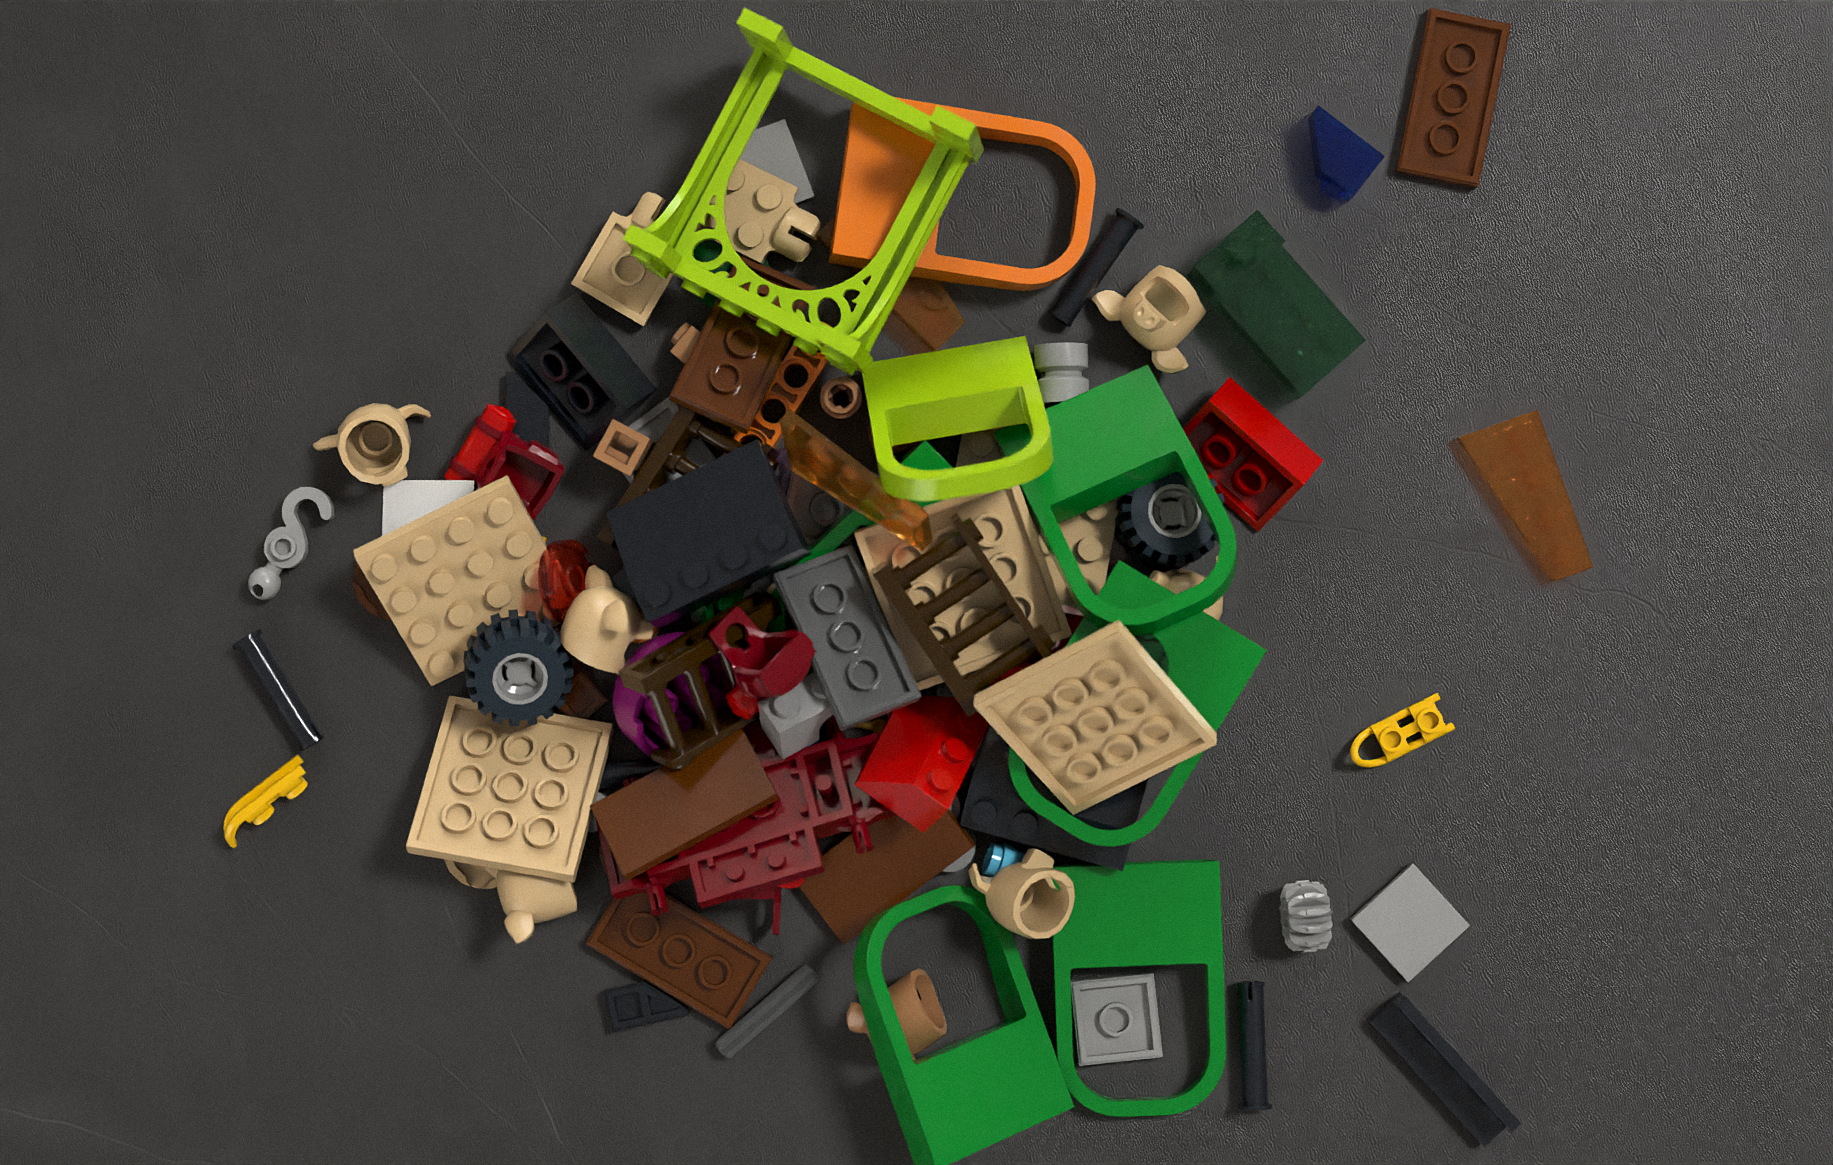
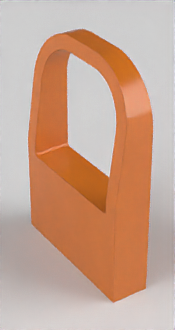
[829,97,1096,291]

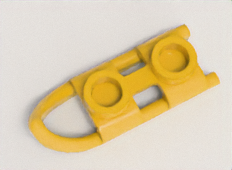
[1350,693,1455,768]
[223,754,308,848]

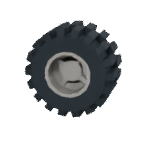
[1115,471,1225,570]
[463,609,574,727]

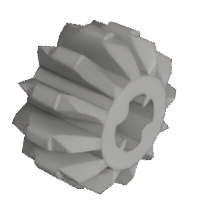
[1279,880,1333,953]

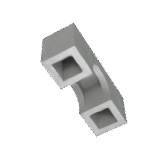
[758,672,833,759]

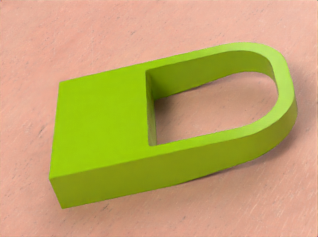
[862,336,1054,501]

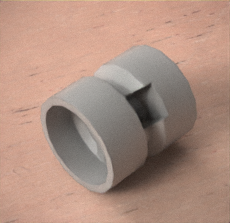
[1034,342,1089,406]

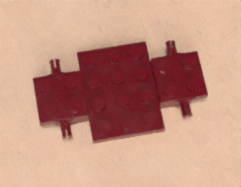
[595,717,897,915]

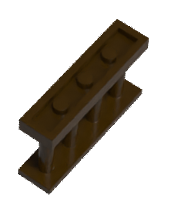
[597,406,780,549]
[871,513,1055,717]
[619,592,783,769]

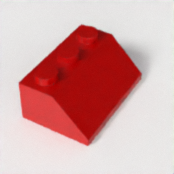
[1183,377,1324,532]
[854,695,989,833]

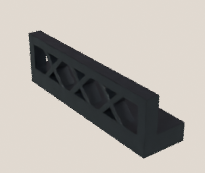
[1368,992,1521,1147]

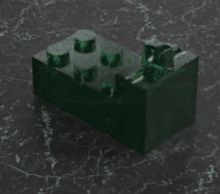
[1187,209,1366,400]

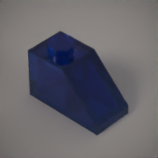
[1308,105,1385,202]

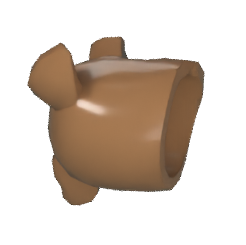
[846,968,947,1060]

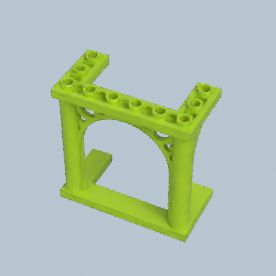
[623,8,984,376]

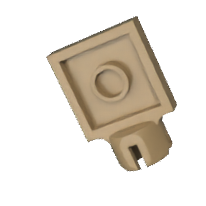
[696,159,821,264]
[571,192,674,327]

